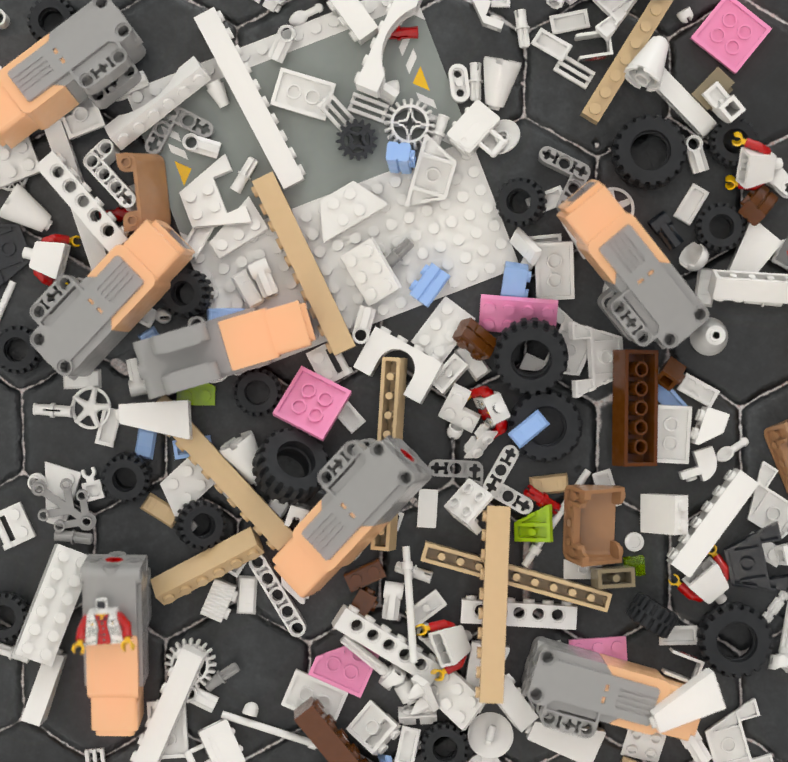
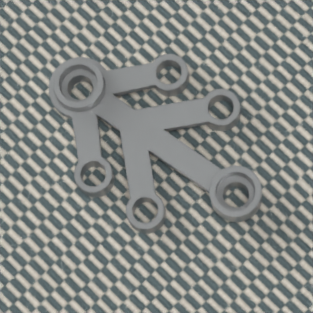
[31,478,96,532]

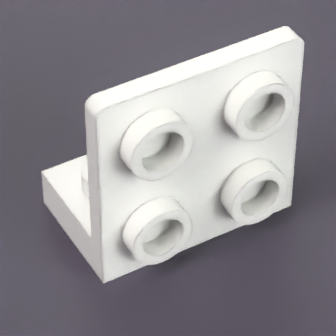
[444,478,494,535]

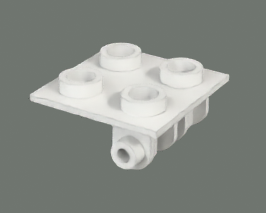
[620,729,667,762]

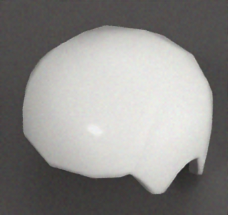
[679,242,709,271]

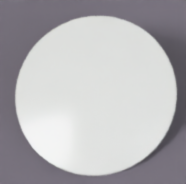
[467,712,513,759]

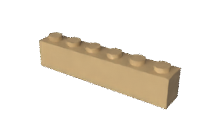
[150,527,265,606]

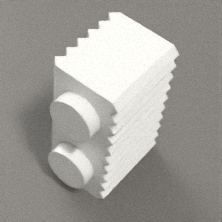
[200,578,239,623]

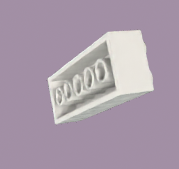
[666,468,759,578]
[12,544,88,667]

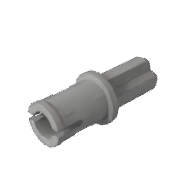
[386,238,414,268]
[54,529,93,545]
[205,663,240,692]

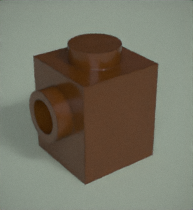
[658,356,686,392]
[351,586,378,616]

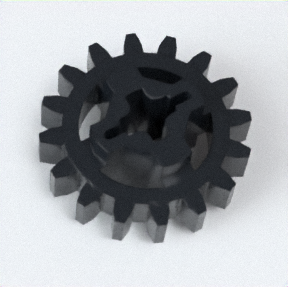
[335,119,378,161]

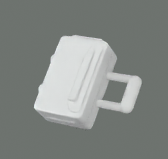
[447,100,507,158]
[184,719,246,762]

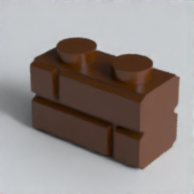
[738,185,778,226]
[452,317,497,361]
[343,557,387,592]

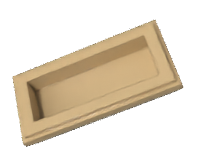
[529,473,568,494]
[140,492,177,528]

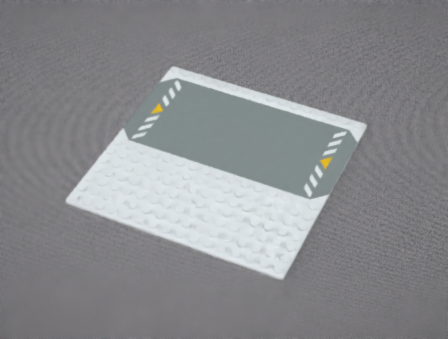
[127,0,519,376]

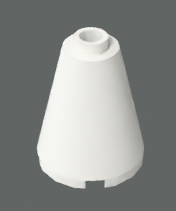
[624,36,669,92]
[483,56,521,111]
[0,183,53,232]
[690,317,728,356]
[219,431,258,486]

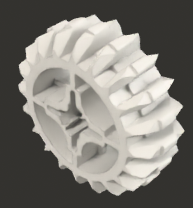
[384,98,436,150]
[165,637,217,689]

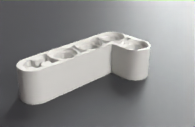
[83,139,137,212]

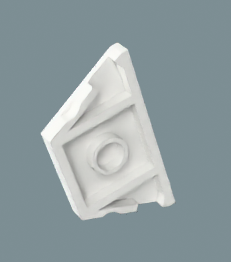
[404,134,457,206]
[320,181,388,243]

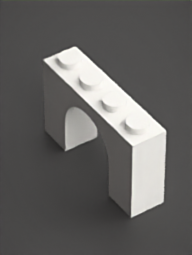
[353,326,444,405]

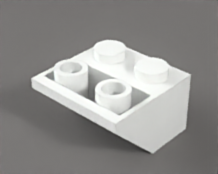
[690,406,730,445]

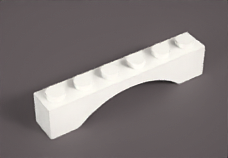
[354,0,423,98]
[104,56,211,150]

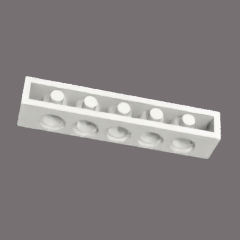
[35,151,130,252]
[460,595,578,630]
[331,604,441,685]

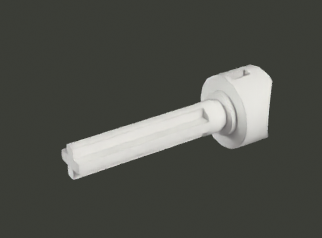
[768,601,788,673]
[340,634,406,691]

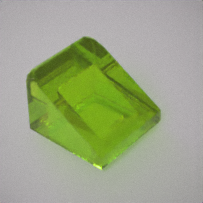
[623,555,646,576]

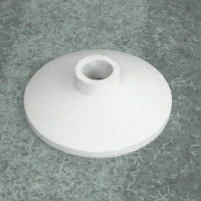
[484,119,520,154]

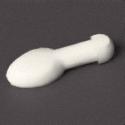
[289,3,324,26]
[716,437,749,462]

